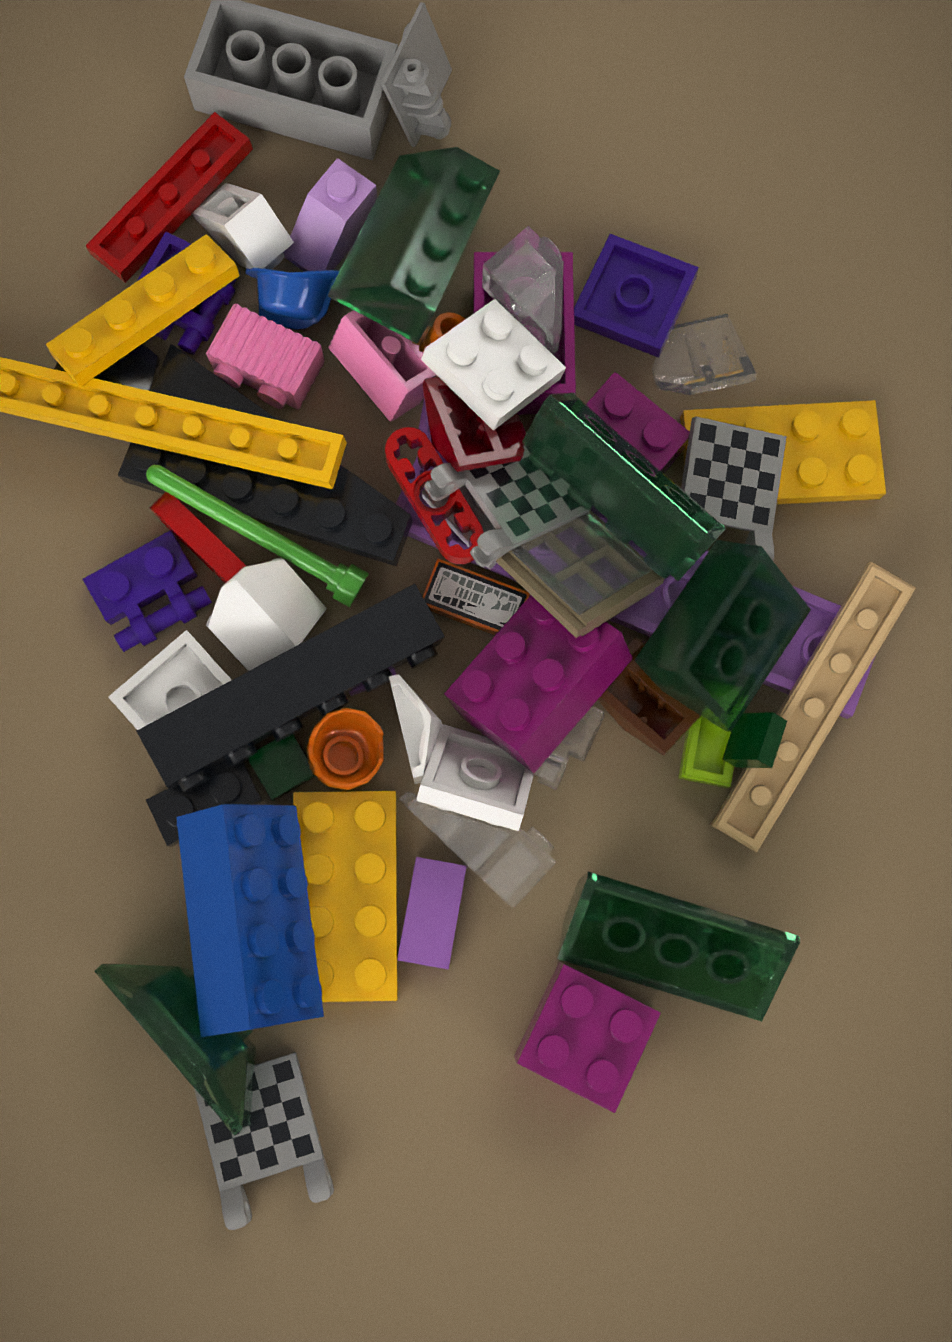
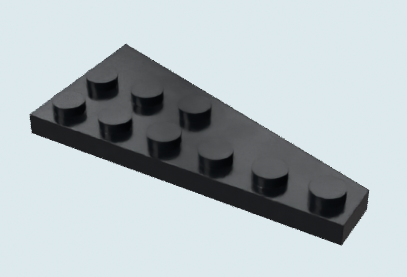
[118,344,413,567]

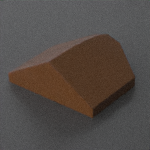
[598,638,711,756]

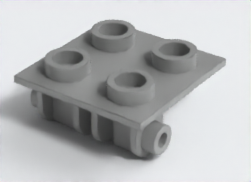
[380,2,452,147]

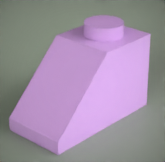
[284,158,379,272]

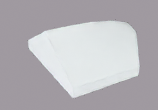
[206,558,327,671]
[389,674,442,784]

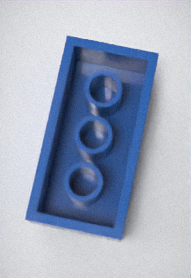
[176,804,324,1037]

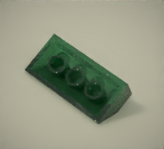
[328,147,500,344]
[522,392,726,581]
[557,871,800,1022]

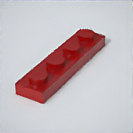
[85,112,253,283]

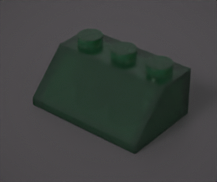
[634,540,811,732]

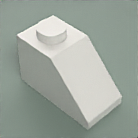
[192,183,294,269]

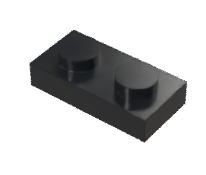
[146,760,263,847]

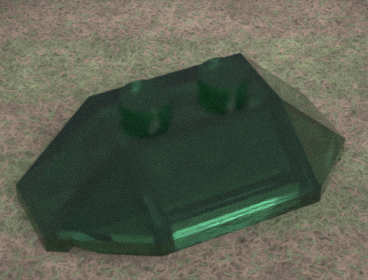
[94,964,256,1136]

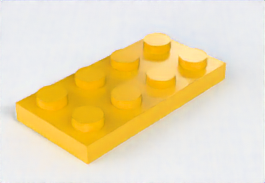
[680,400,886,504]
[293,791,398,1002]

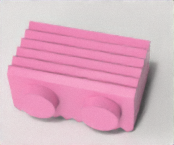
[328,298,437,422]
[206,304,325,409]

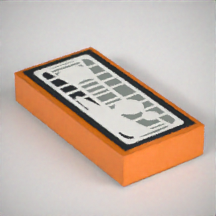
[422,558,530,635]

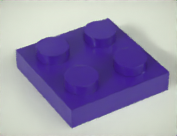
[574,234,699,358]

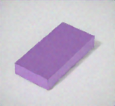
[397,857,467,969]

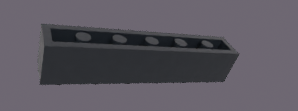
[136,583,445,793]

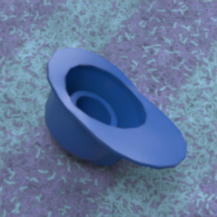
[245,268,364,330]

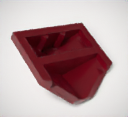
[422,377,526,472]

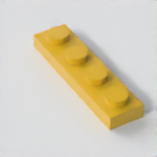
[46,234,240,387]

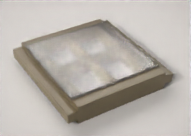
[496,510,665,638]

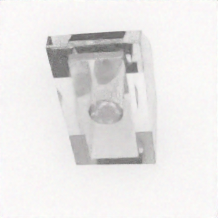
[482,226,564,354]

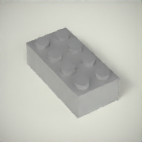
[184,0,398,160]

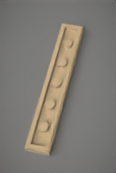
[711,562,916,852]

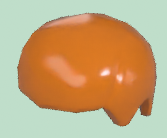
[306,708,384,791]

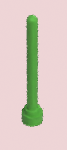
[146,465,369,608]

